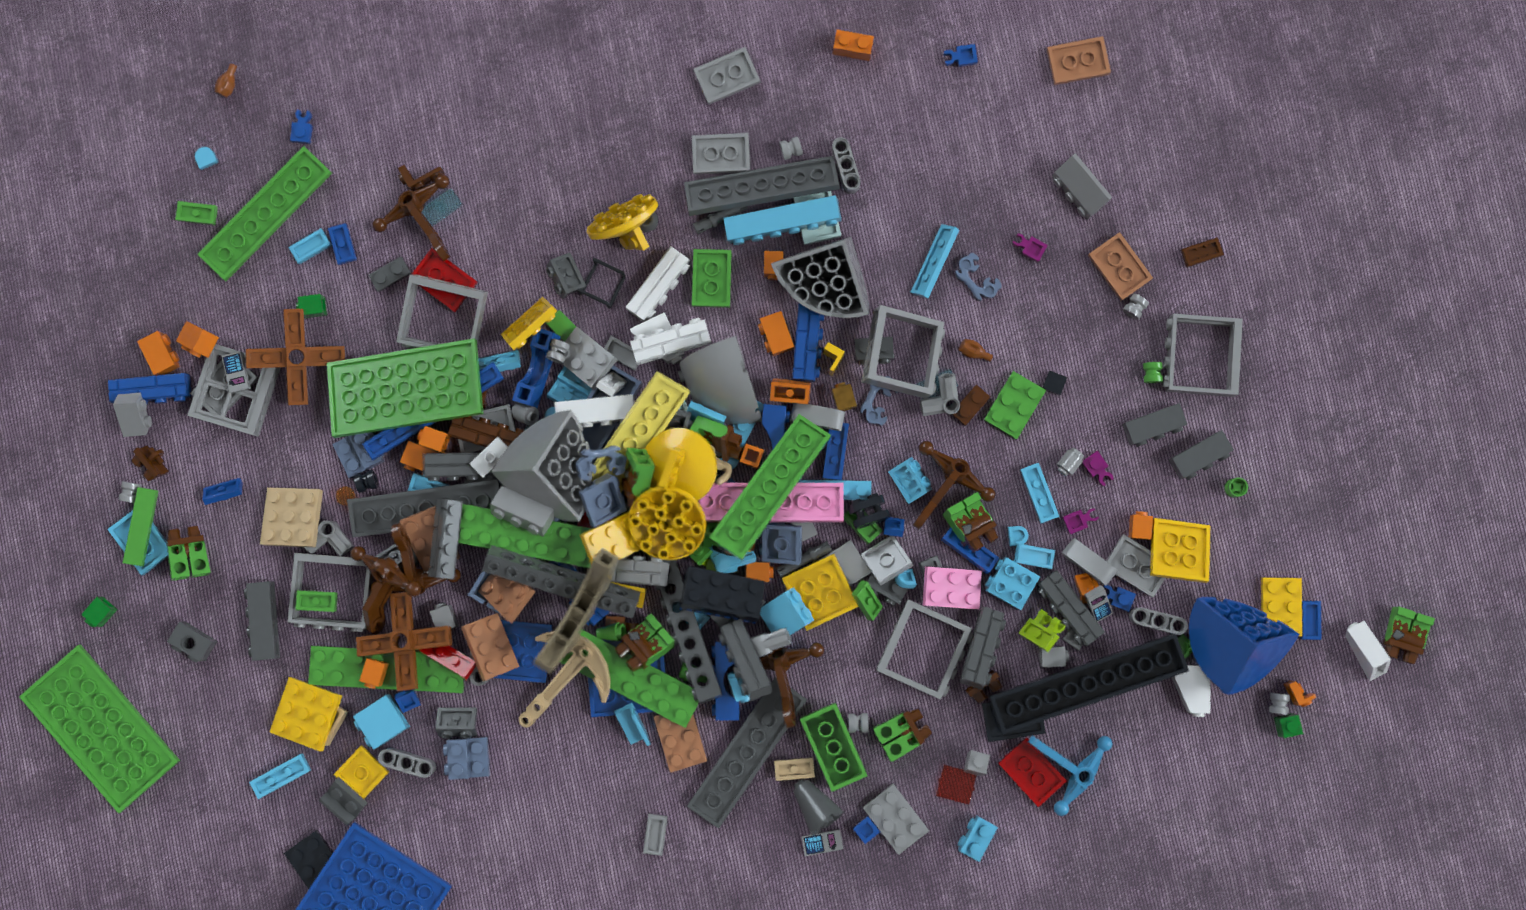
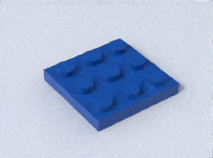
[493,620,553,683]

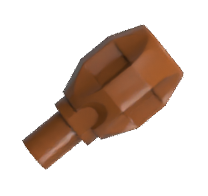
[215,63,237,98]
[959,339,993,362]

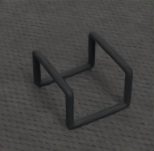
[577,258,626,309]

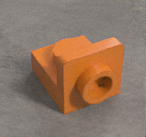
[1074,573,1099,604]
[1284,680,1317,707]

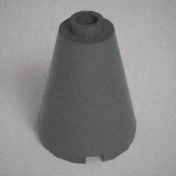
[793,779,844,836]

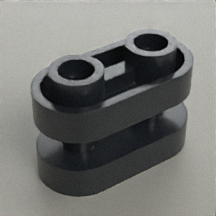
[847,493,891,530]

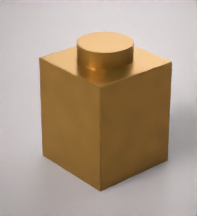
[832,382,857,411]

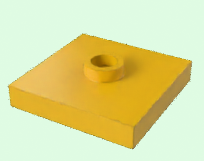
[334,745,390,799]

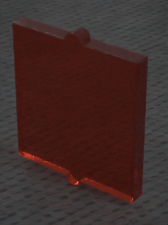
[936,764,977,805]

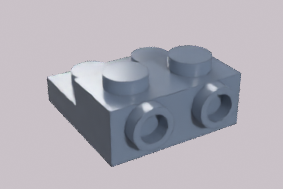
[333,432,385,479]
[579,473,627,528]
[759,522,802,565]
[443,737,490,780]

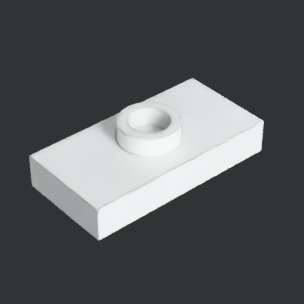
[596,371,627,397]
[470,437,508,478]

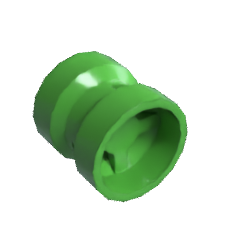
[1143,362,1163,383]
[1224,477,1248,498]

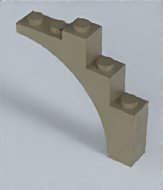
[533,548,619,674]

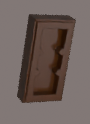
[1180,237,1224,268]

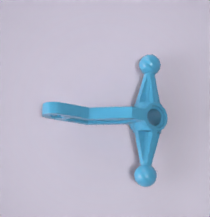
[1028,736,1112,816]

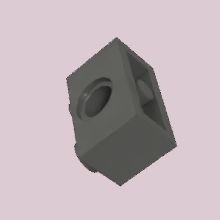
[167,621,218,663]

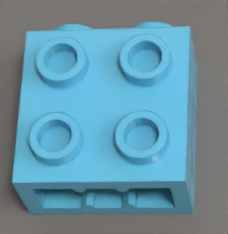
[985,557,1040,610]
[760,587,814,636]
[353,694,411,749]

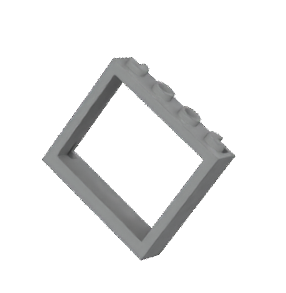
[396,274,488,349]
[861,305,945,398]
[1162,314,1243,397]
[288,553,374,632]
[876,599,973,700]

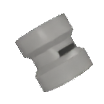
[779,136,803,160]
[1123,293,1149,320]
[546,339,570,364]
[118,481,142,503]
[1269,693,1290,715]
[848,713,869,733]

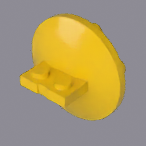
[587,194,658,251]
[645,428,717,501]
[628,486,706,560]

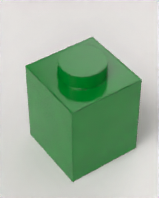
[296,294,327,318]
[81,597,118,627]
[1273,713,1303,738]

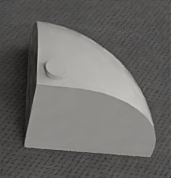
[771,236,869,318]
[678,336,762,425]
[491,410,592,521]

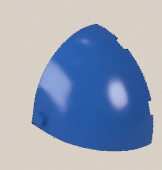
[1189,597,1300,695]

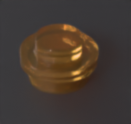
[336,486,355,506]

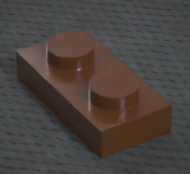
[951,384,990,426]

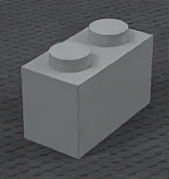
[113,392,152,437]

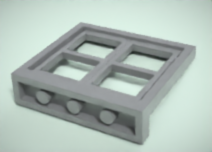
[187,344,281,437]

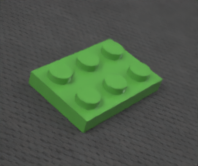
[692,249,732,308]
[984,371,1046,440]

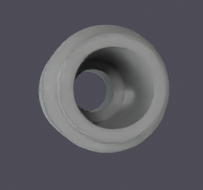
[511,403,539,426]
[1056,447,1084,476]

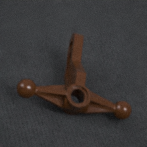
[372,174,451,261]
[913,441,996,530]
[370,523,461,594]
[351,546,421,635]
[759,643,824,728]

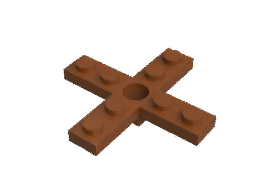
[245,309,345,405]
[356,592,452,691]

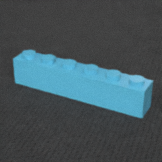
[724,195,842,245]

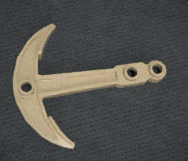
[519,631,611,728]

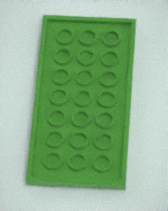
[327,338,483,438]
[19,645,180,814]

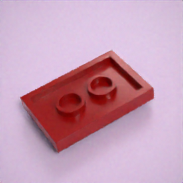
[412,248,478,312]
[998,737,1066,807]

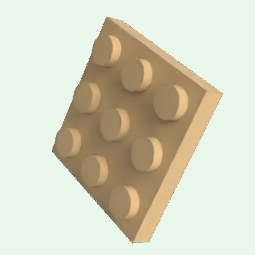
[260,488,323,547]

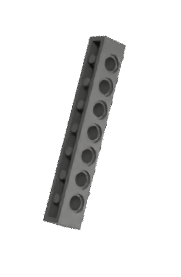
[482,545,640,618]
[649,556,723,704]

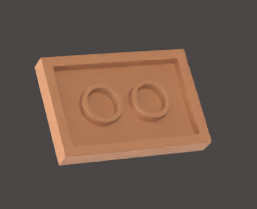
[1047,36,1111,85]
[1088,232,1153,301]
[400,506,460,571]
[478,574,535,623]
[461,613,519,681]
[653,713,708,773]

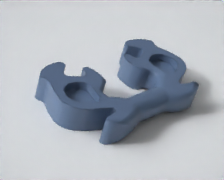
[955,253,1001,301]
[860,376,898,426]
[575,445,627,480]

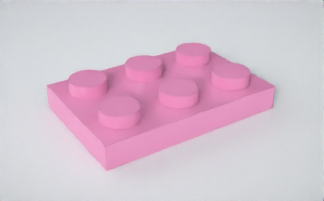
[923,567,982,609]

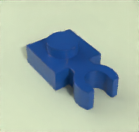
[943,44,978,67]
[290,110,313,144]
[1102,585,1136,612]

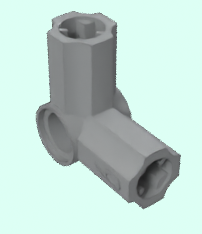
[920,373,960,416]
[304,521,354,557]
[750,628,792,657]

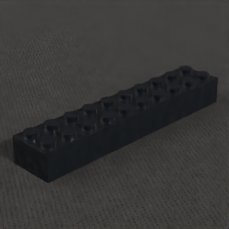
[988,634,1189,734]

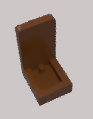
[398,164,445,191]

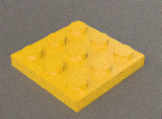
[500,296,557,350]
[1150,518,1210,583]
[782,553,859,631]
[270,677,342,751]

